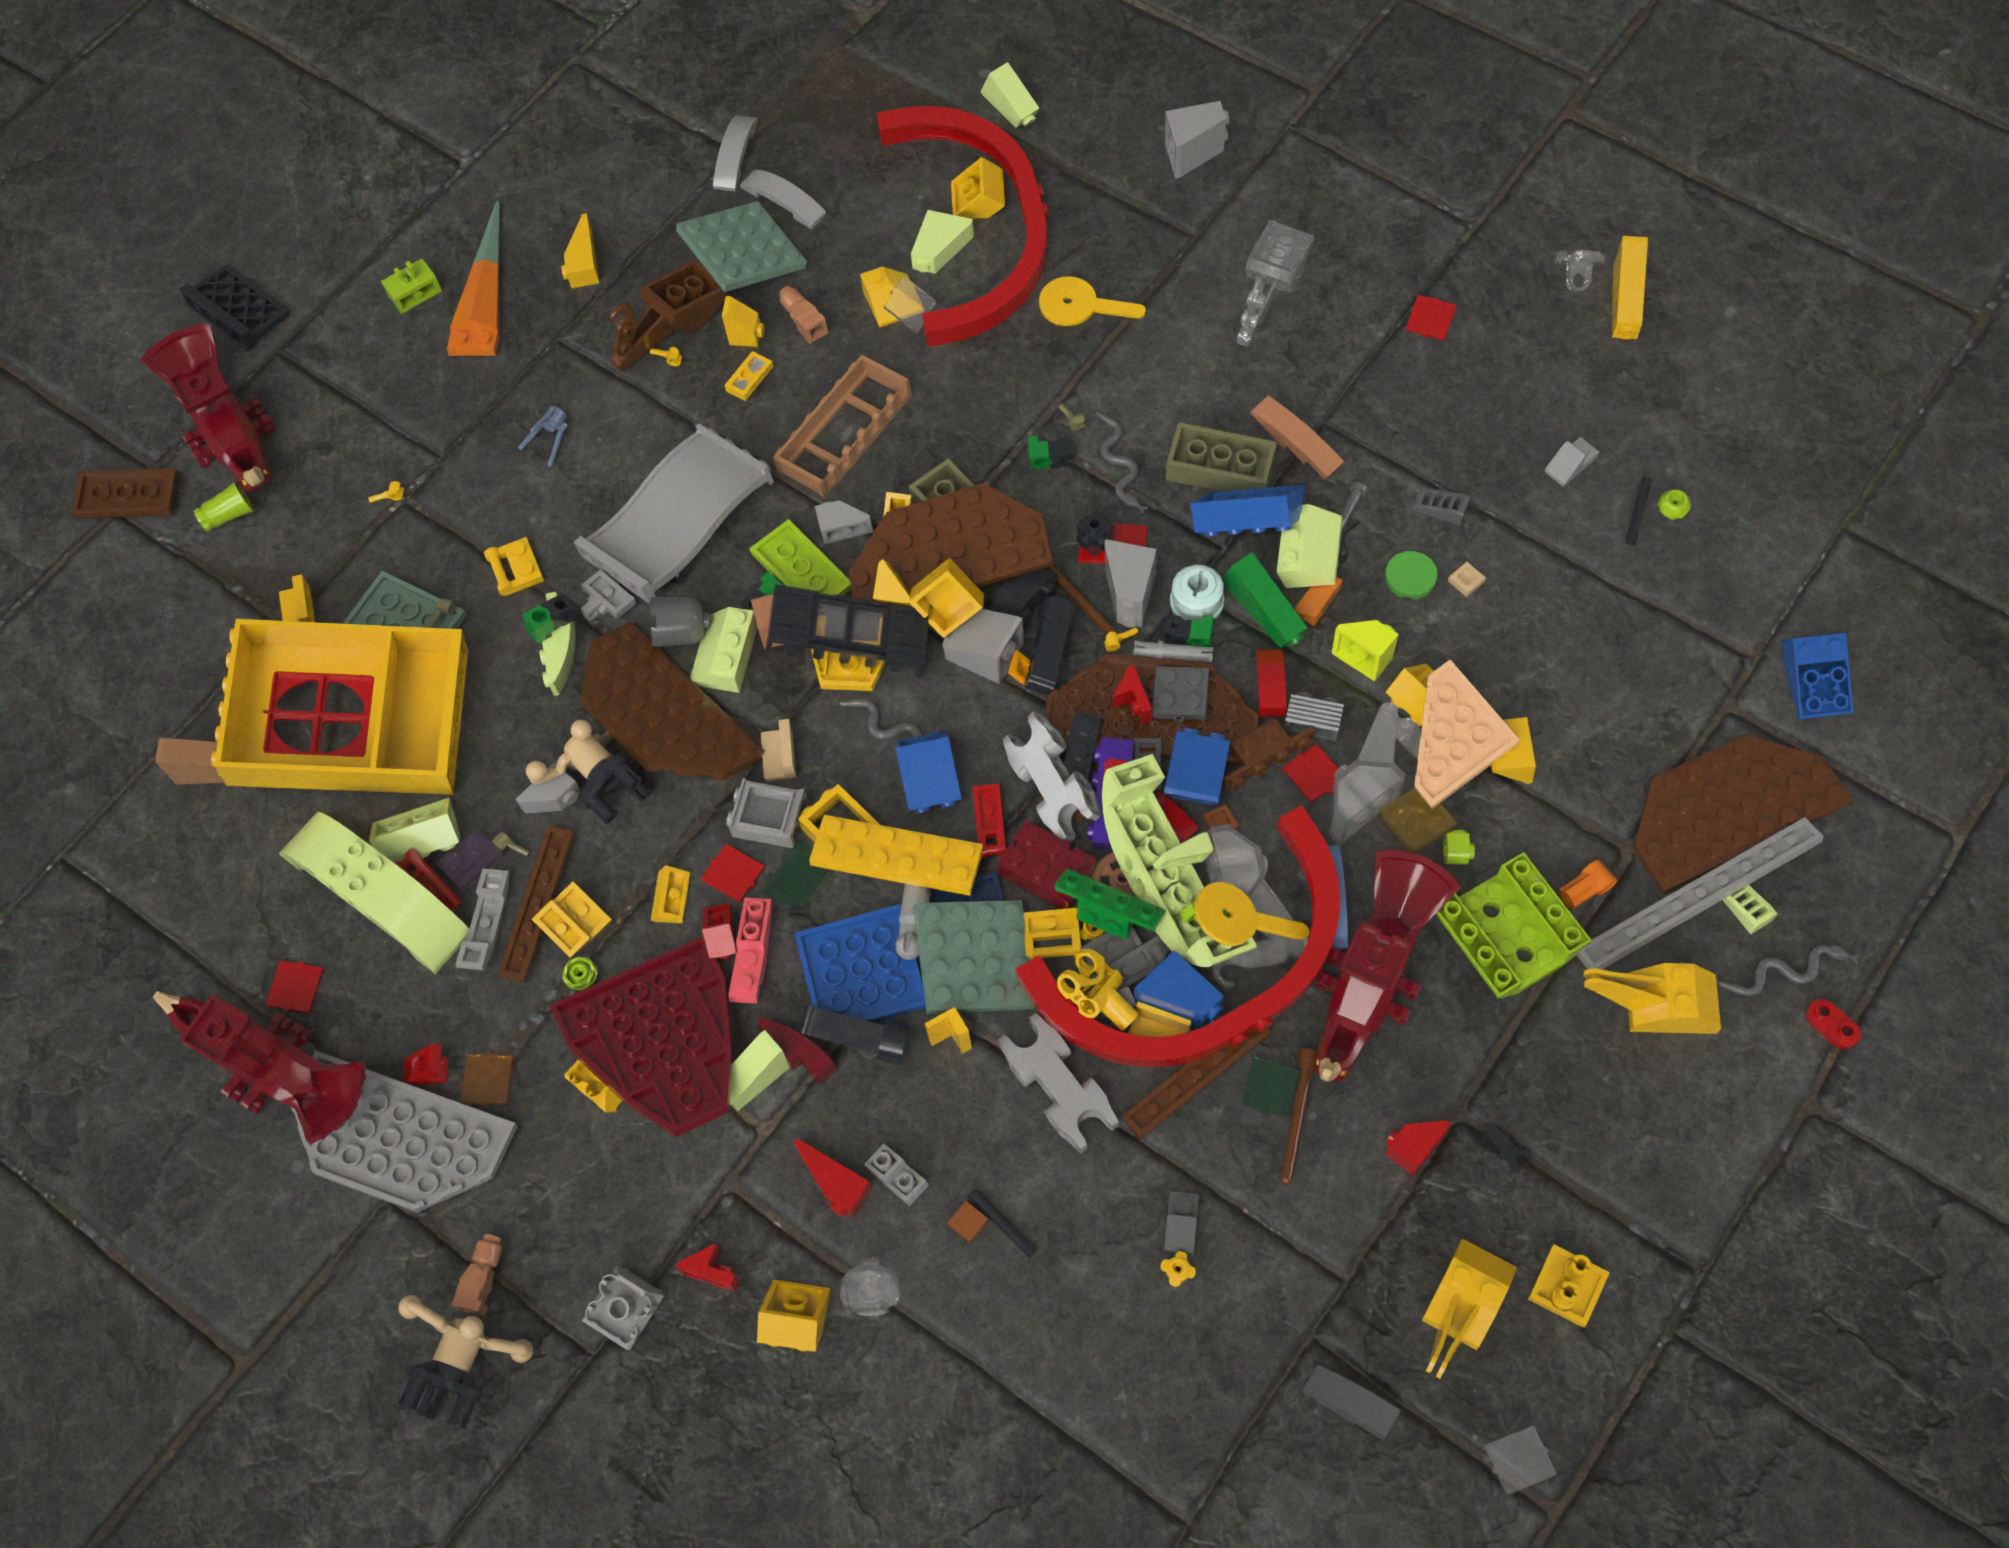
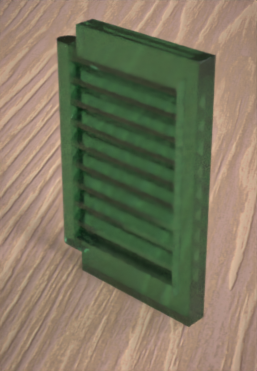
[763,840,829,909]

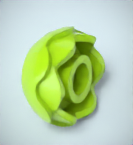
[1658,489,1691,520]
[562,957,597,990]

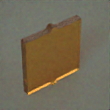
[460,1053,514,1107]

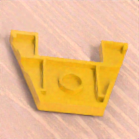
[811,616,887,691]

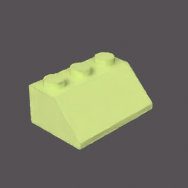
[1277,504,1343,588]
[690,607,758,693]
[369,798,460,864]

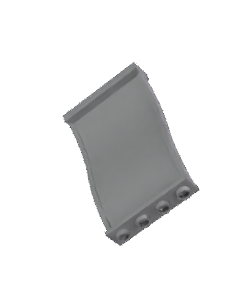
[574,424,774,603]

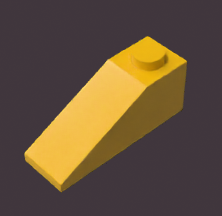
[561,213,599,288]

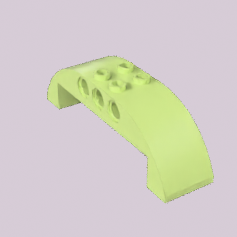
[1102,754,1257,967]
[279,812,469,974]

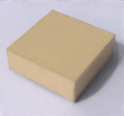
[1448,562,1486,597]

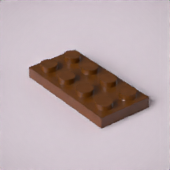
[71,468,179,518]

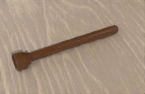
[1047,565,1116,635]
[1281,1048,1317,1185]

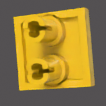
[1528,1244,1610,1328]

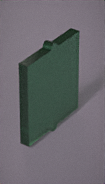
[1241,1057,1300,1118]

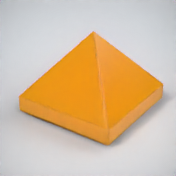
[1008,650,1030,685]

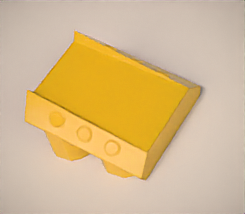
[565,1060,622,1112]

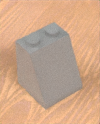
[1165,101,1229,179]
[1104,539,1156,628]
[942,609,1025,684]

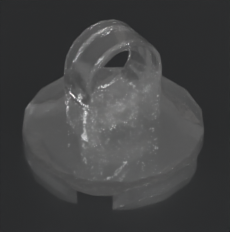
[1555,250,1606,292]
[840,1258,900,1317]

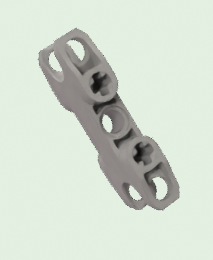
[1003,711,1101,843]
[998,1013,1119,1153]

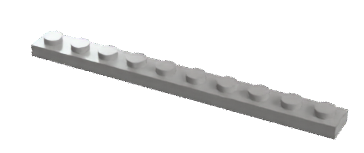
[1576,817,1823,969]

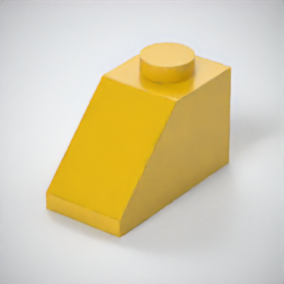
[722,296,764,347]

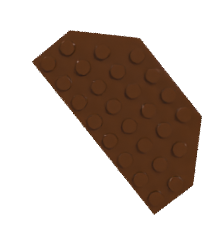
[848,483,1055,622]
[580,621,764,781]
[1045,654,1259,766]
[1633,735,1854,895]

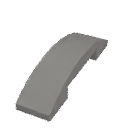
[713,115,758,192]
[740,170,826,229]
[455,868,510,970]

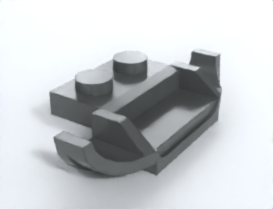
[1070,927,1169,996]

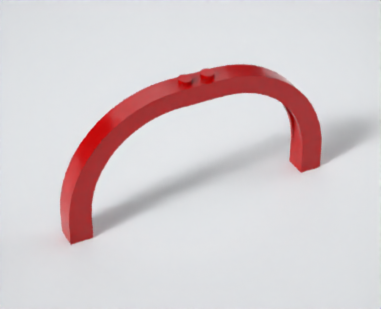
[876,106,1048,347]
[1015,805,1340,1067]

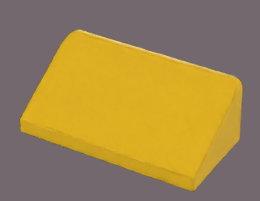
[651,865,691,923]

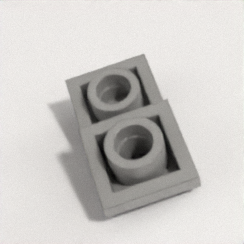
[864,1144,929,1207]

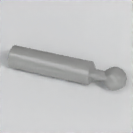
[895,884,931,960]

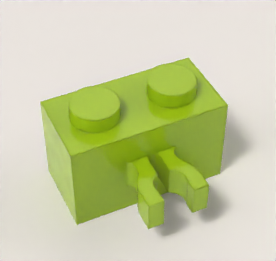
[381,259,442,314]

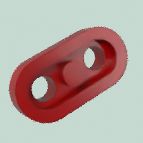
[1805,999,1861,1050]

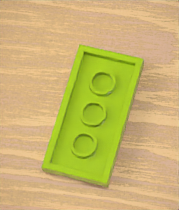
[749,519,852,615]

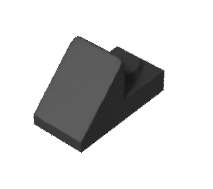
[1164,1191,1199,1255]

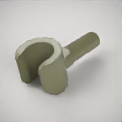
[1059,403,1085,430]
[425,598,456,628]
[492,832,530,857]

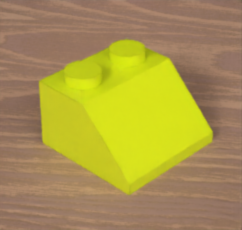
[1331,620,1398,681]

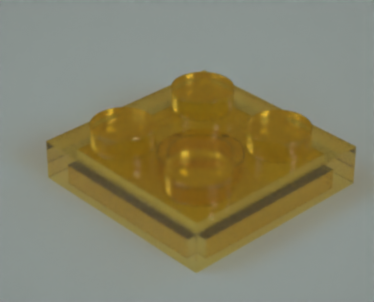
[1379,788,1457,854]

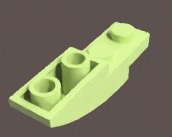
[539,592,576,696]

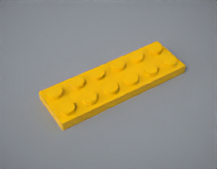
[809,815,983,896]

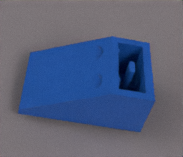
[1781,633,1854,719]

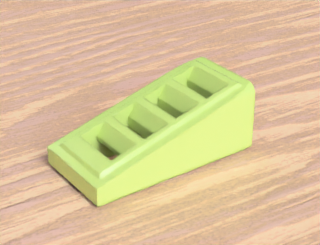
[1153,832,1214,870]
[1723,885,1778,934]

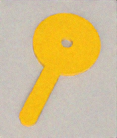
[1039,277,1146,326]
[1195,882,1310,946]

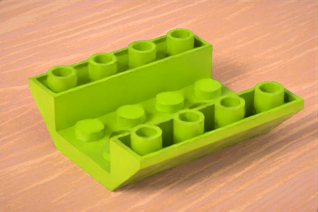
[1436,852,1592,999]

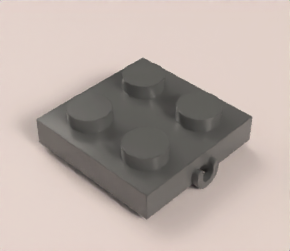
[1152,667,1210,723]

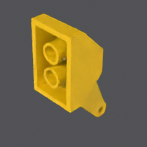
[1583,963,1721,1034]
[1422,1238,1517,1379]

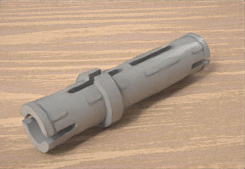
[1133,640,1213,664]

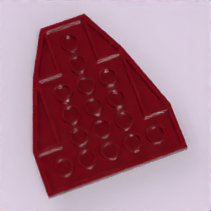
[549,936,733,1138]

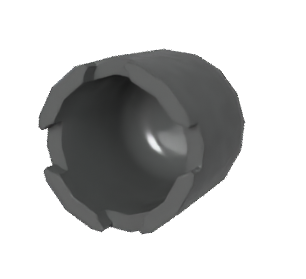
[650,596,709,647]

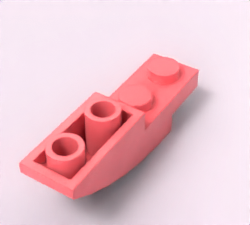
[728,898,772,1004]

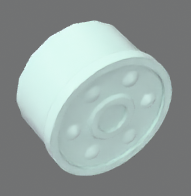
[1170,565,1224,621]

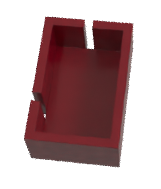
[997,820,1097,909]

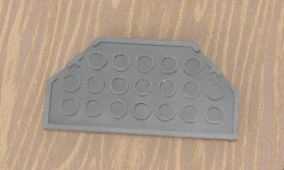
[291,1051,518,1213]

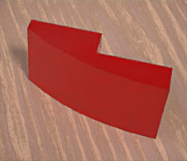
[1154,791,1199,844]

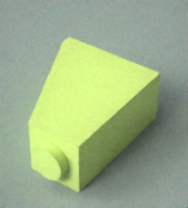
[981,62,1039,128]
[911,210,974,274]
[730,1030,790,1111]

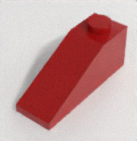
[794,1138,872,1218]

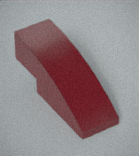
[756,1018,837,1084]

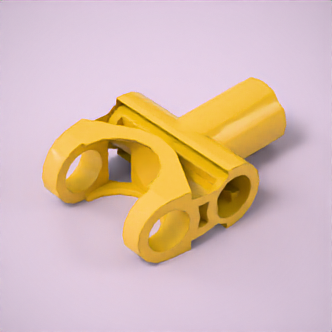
[1057,948,1139,1031]

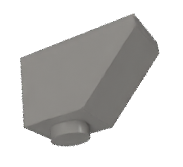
[815,500,873,544]
[515,763,582,813]

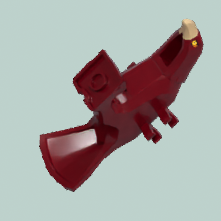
[140,323,276,492]
[1313,849,1461,1082]
[153,991,366,1145]

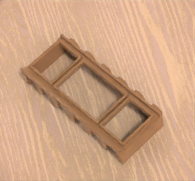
[773,355,912,500]

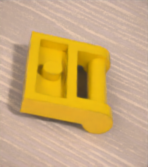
[484,537,544,596]
[1024,908,1081,960]

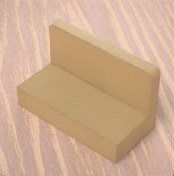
[761,719,796,781]

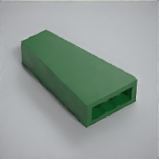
[1222,553,1307,649]

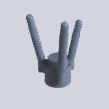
[518,406,568,467]

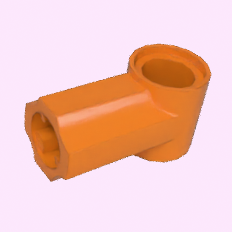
[1558,859,1618,910]

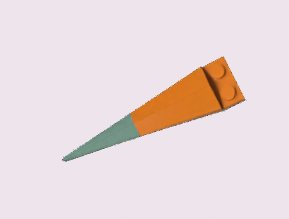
[447,201,500,356]

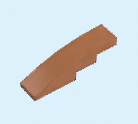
[1250,396,1344,480]

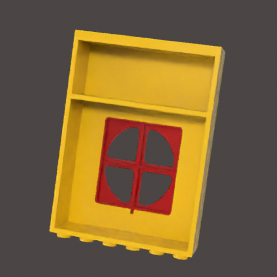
[211,619,468,795]

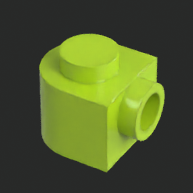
[1442,830,1475,865]

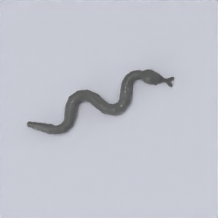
[1096,412,1148,513]
[839,698,956,764]
[1718,945,1860,996]

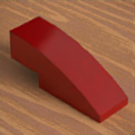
[1256,650,1287,717]

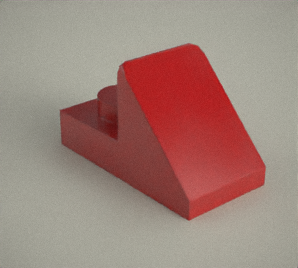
[1112,665,1152,724]
[403,1043,448,1086]
[676,1244,740,1292]

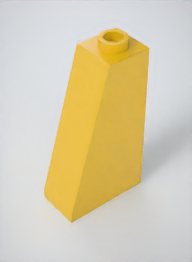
[1612,236,1648,340]

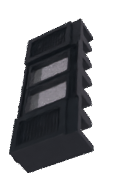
[765,584,930,677]

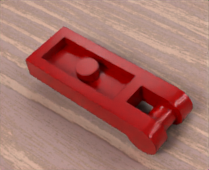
[972,784,1006,859]
[395,848,462,912]

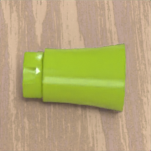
[194,481,254,532]

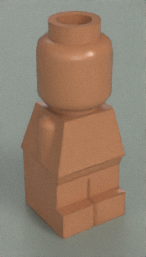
[779,286,828,344]
[452,1234,502,1317]

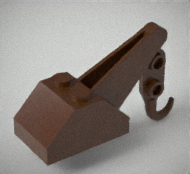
[609,260,727,372]

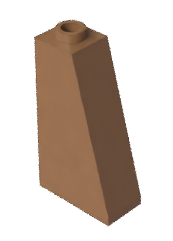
[155,738,224,785]

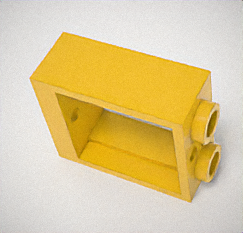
[798,784,880,842]

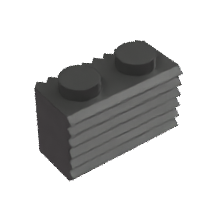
[1284,692,1344,741]

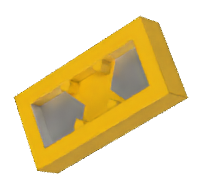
[724,351,773,401]

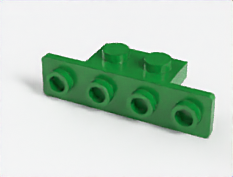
[1055,869,1166,940]

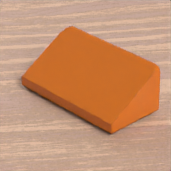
[1294,577,1343,626]

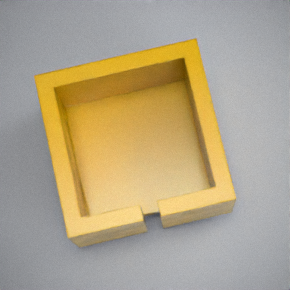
[909,558,984,638]

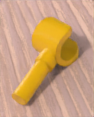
[650,347,682,366]
[369,481,404,503]
[1104,628,1138,652]

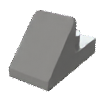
[1544,437,1599,487]

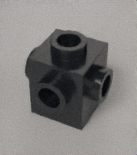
[1076,511,1114,558]

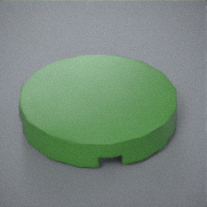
[1385,551,1438,600]

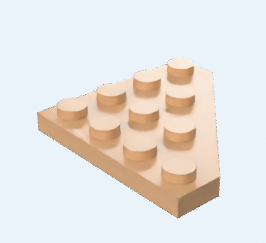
[1414,660,1520,809]

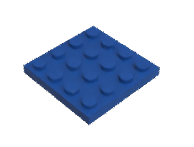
[794,904,926,1023]

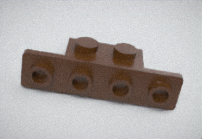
[1222,718,1316,792]

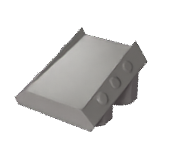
[582,1266,664,1350]

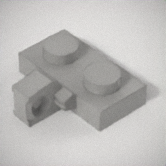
[581,569,636,622]

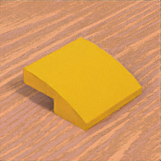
[532,882,612,958]

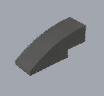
[1302,1365,1401,1440]

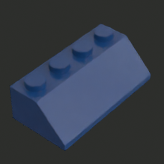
[1190,484,1305,536]

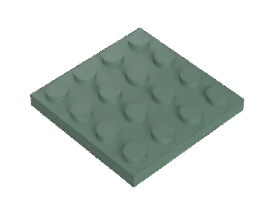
[676,201,807,292]
[342,571,467,629]
[913,900,1035,1014]

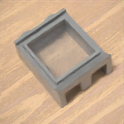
[726,778,808,849]

